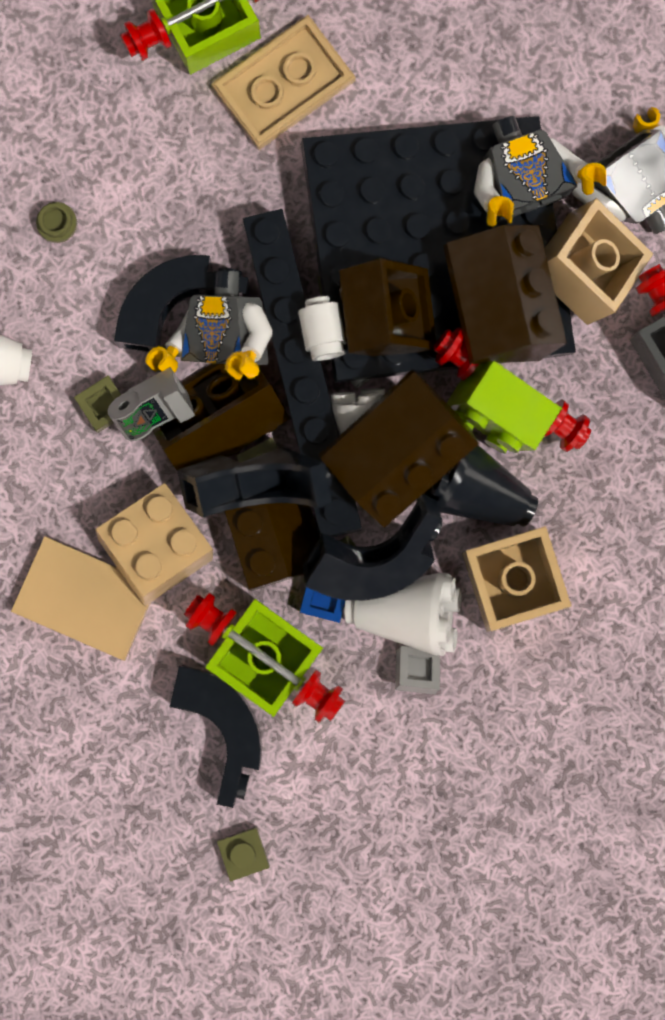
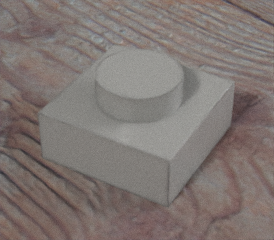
[395,646,440,695]

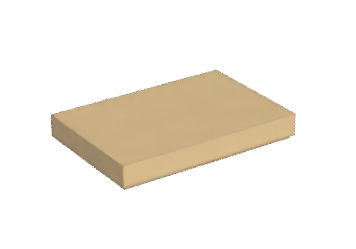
[211,15,356,150]
[11,536,151,661]

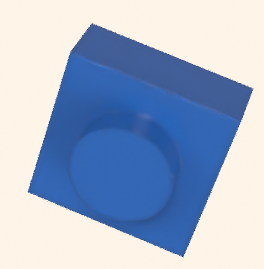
[300,587,346,623]

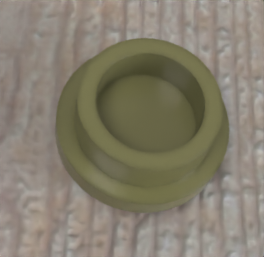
[36,202,77,243]

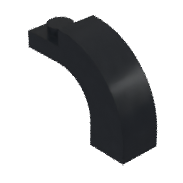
[114,255,250,352]
[303,494,443,601]
[170,665,262,808]

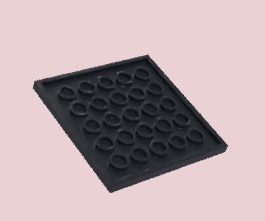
[300,116,576,383]

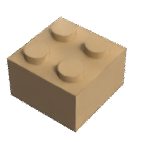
[545,198,653,325]
[95,483,213,606]
[462,526,571,632]

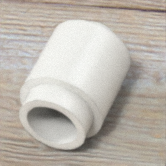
[298,296,347,361]

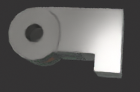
[108,367,195,441]

